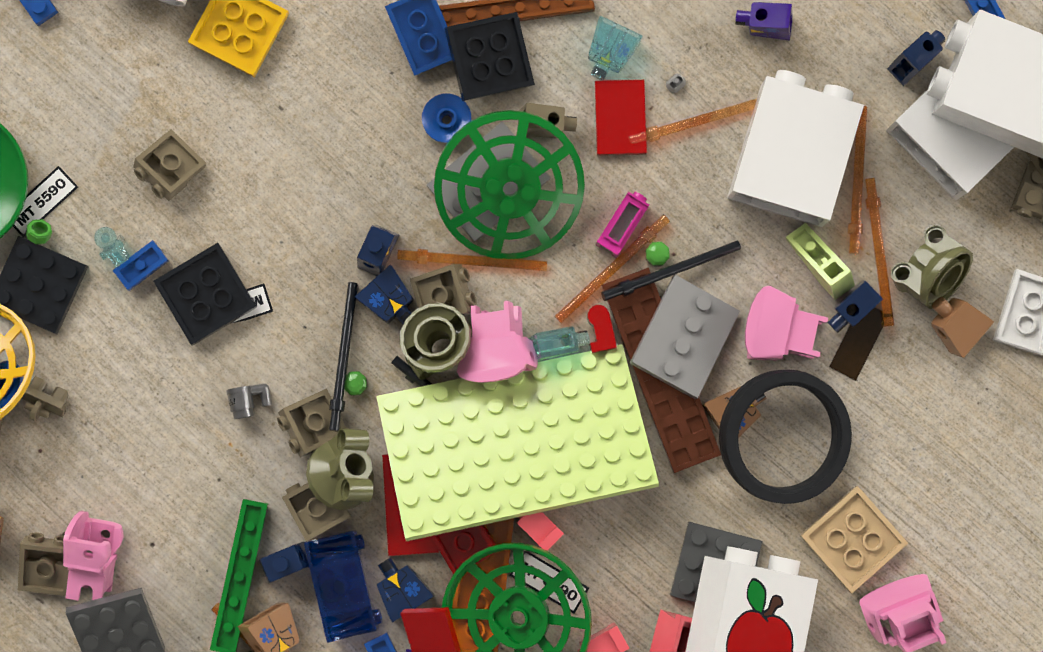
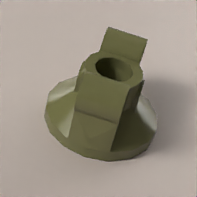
[891,225,973,309]
[400,303,472,380]
[306,428,374,510]

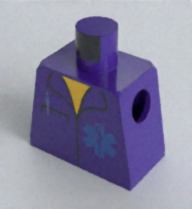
[735,2,793,41]

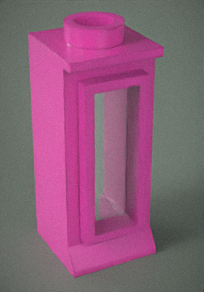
[596,191,650,258]

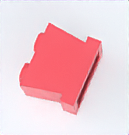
[516,512,564,551]
[650,609,692,652]
[578,622,630,652]

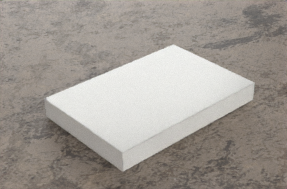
[993,269,1043,356]

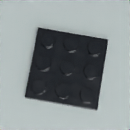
[444,12,535,102]
[0,236,89,335]
[153,242,257,346]

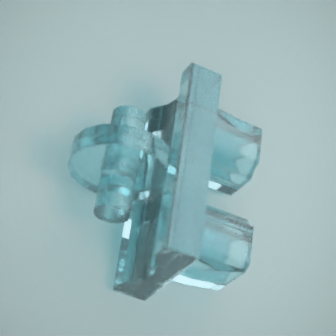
[94,227,129,268]

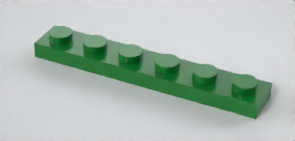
[210,499,268,652]

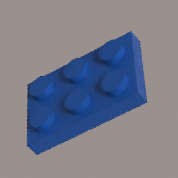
[385,0,452,76]

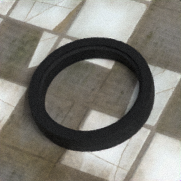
[719,370,852,504]

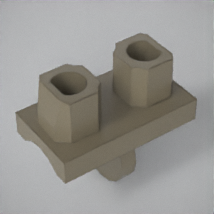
[22,376,69,421]

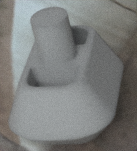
[666,74,686,93]

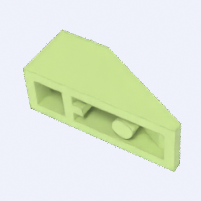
[786,223,855,300]

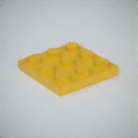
[188,0,289,78]

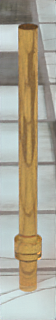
[628,98,757,145]
[848,106,867,254]
[865,178,895,327]
[555,214,670,323]
[397,249,547,271]

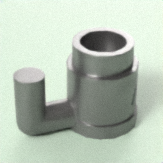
[226,383,272,420]

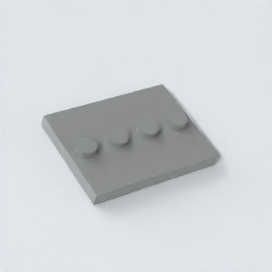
[427,121,551,242]
[630,275,740,399]

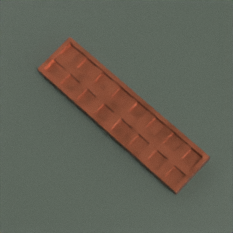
[602,267,721,473]

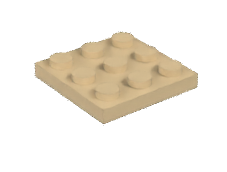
[800,486,908,594]

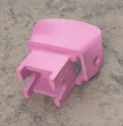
[745,286,828,361]
[457,301,538,383]
[63,511,124,601]
[859,574,946,652]

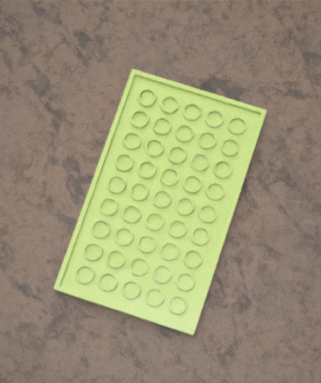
[376,344,659,541]

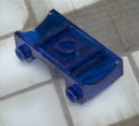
[304,530,383,643]

